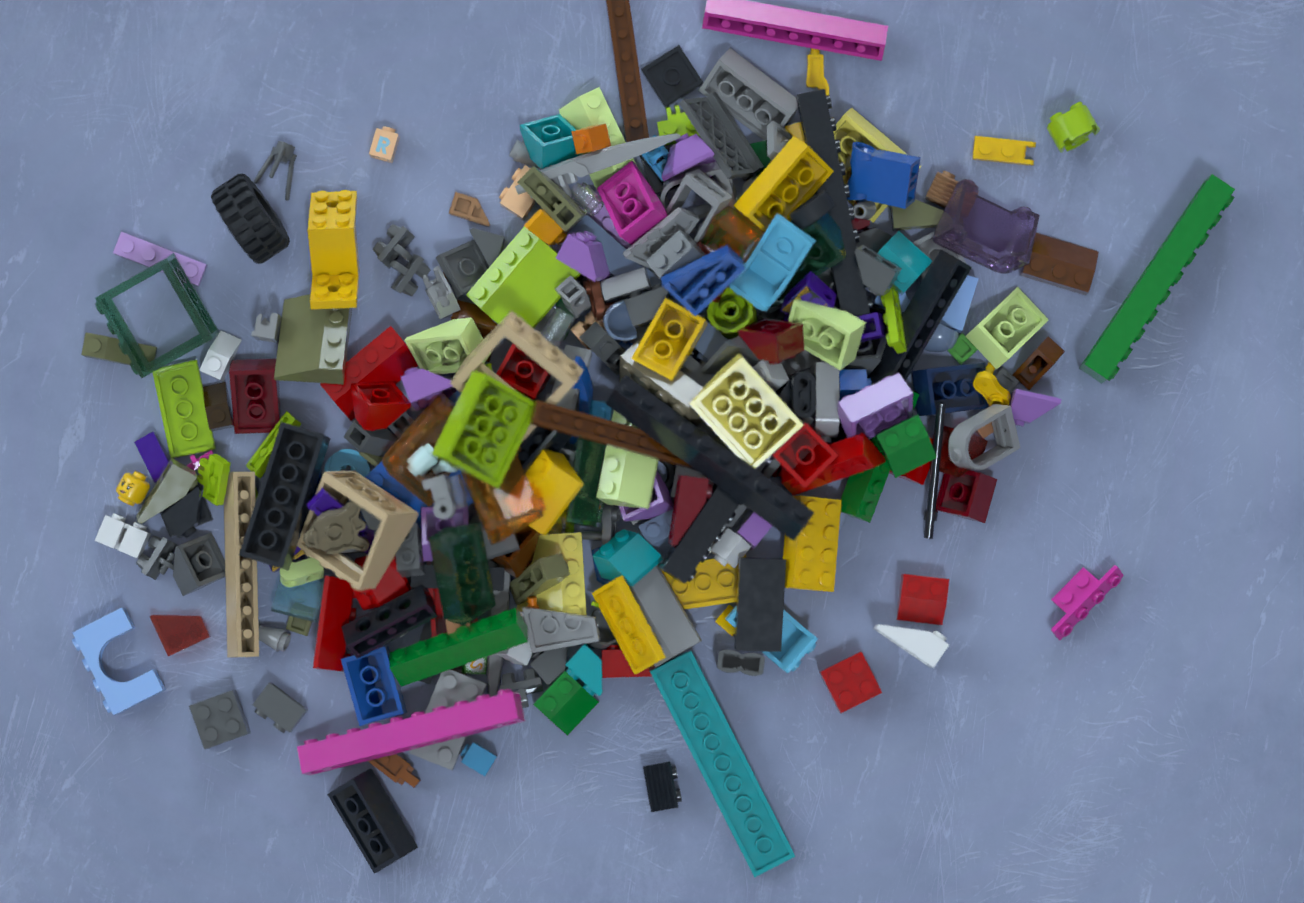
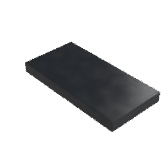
[734,557,786,652]

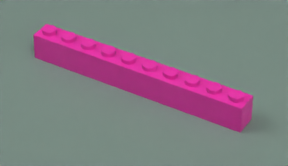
[297,689,525,776]

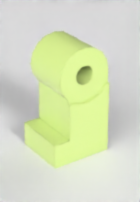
[280,556,324,587]

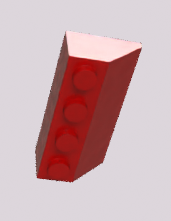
[320,326,418,421]
[782,433,885,496]
[313,576,357,672]

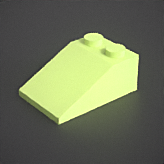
[966,287,1049,370]
[788,299,865,370]
[405,318,491,375]

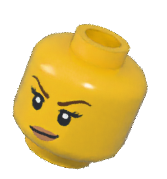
[116,470,150,506]

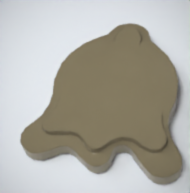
[303,500,370,554]

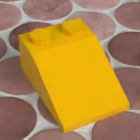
[631,298,708,381]

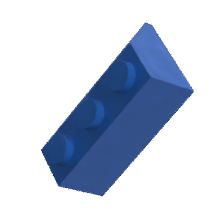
[341,646,407,726]

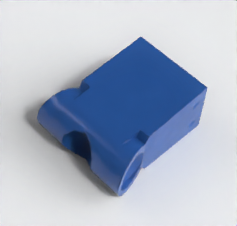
[847,142,921,209]

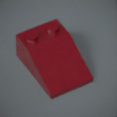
[229,358,280,434]
[668,475,712,545]

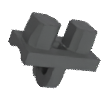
[373,224,415,269]
[390,254,431,297]
[500,668,544,708]

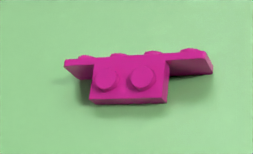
[1051,565,1124,640]

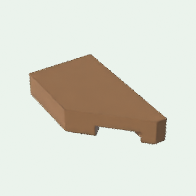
[449,192,490,227]

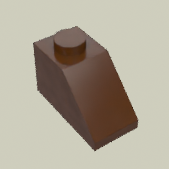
[1012,336,1065,390]

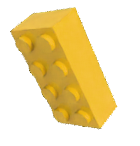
[783,496,842,592]

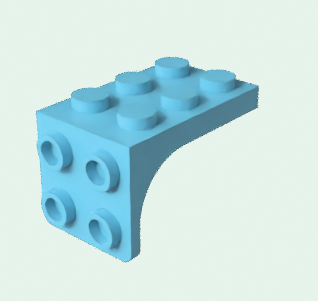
[729,214,816,311]
[725,605,818,673]

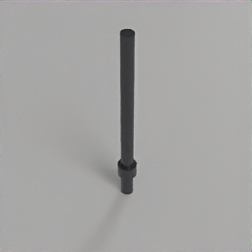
[923,402,946,539]

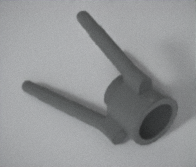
[254,141,297,201]

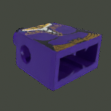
[781,271,836,315]

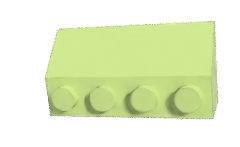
[559,87,637,191]
[596,411,659,509]

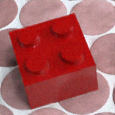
[819,651,882,713]

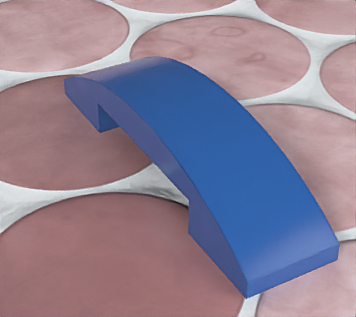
[570,356,593,444]

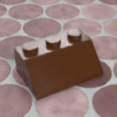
[1020,232,1099,295]

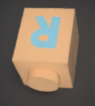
[369,126,400,163]

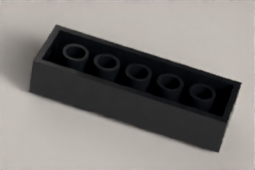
[239,422,331,571]

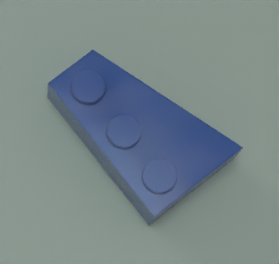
[661,245,746,317]

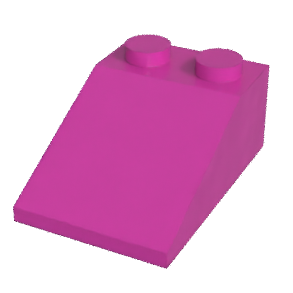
[597,161,668,245]

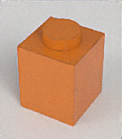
[571,124,611,154]

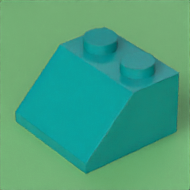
[520,114,582,169]
[877,231,933,295]
[592,529,663,587]

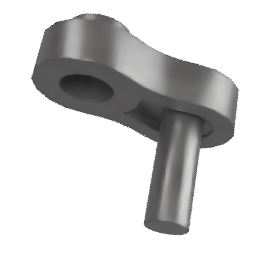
[582,503,621,545]

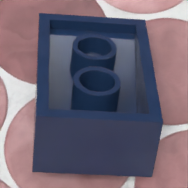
[912,363,990,416]

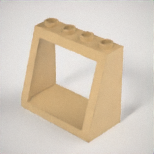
[450,311,583,441]
[297,471,418,591]

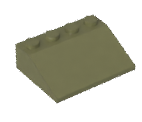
[274,294,352,384]

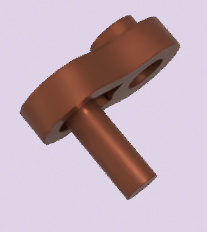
[583,277,619,321]

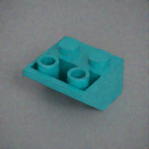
[565,644,603,697]

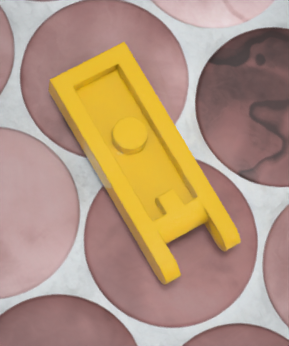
[972,136,1036,166]

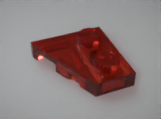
[149,615,211,657]

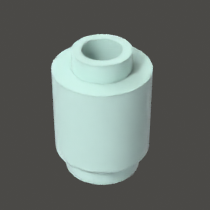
[407,443,439,477]

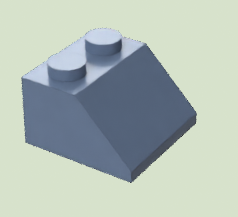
[638,509,673,566]

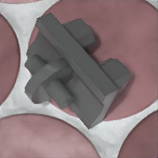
[136,536,177,580]

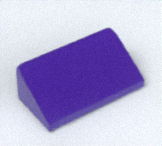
[134,431,169,483]

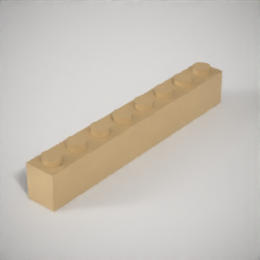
[224,472,259,658]

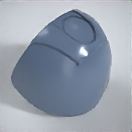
[603,300,638,341]
[924,324,959,352]

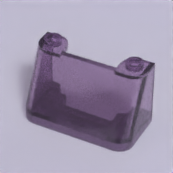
[933,179,1040,274]

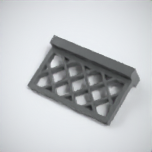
[679,92,764,181]

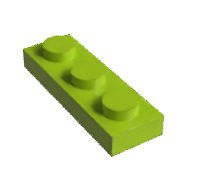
[881,286,907,354]
[245,411,302,479]

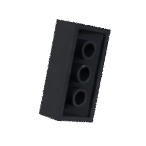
[327,768,418,874]

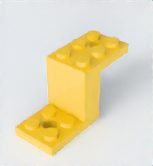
[308,190,360,309]

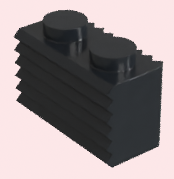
[643,761,682,812]

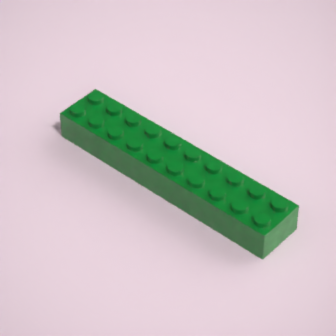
[1079,174,1235,384]

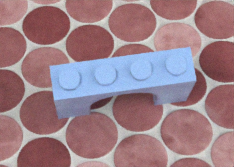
[873,275,978,333]
[72,608,166,715]

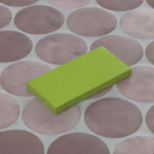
[152,360,216,459]

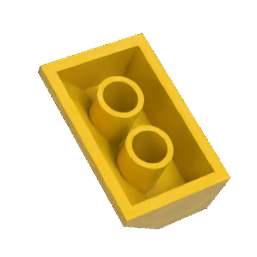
[505,449,584,536]

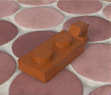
[368,754,421,788]

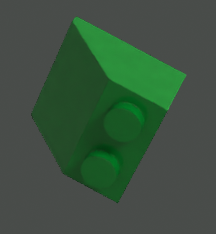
[875,415,937,478]
[533,671,599,736]

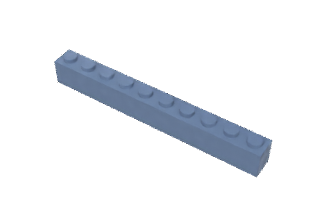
[566,215,729,363]

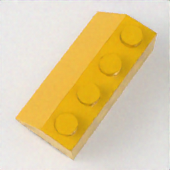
[733,136,834,233]

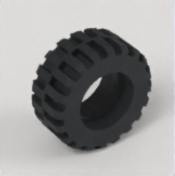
[211,174,290,264]

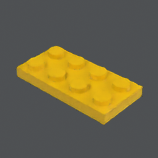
[660,554,746,610]
[592,576,666,675]

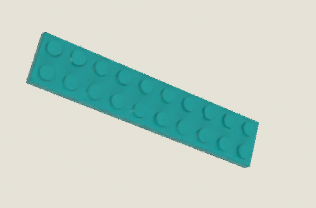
[650,650,796,878]

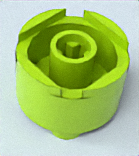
[1046,101,1100,153]
[707,288,757,339]

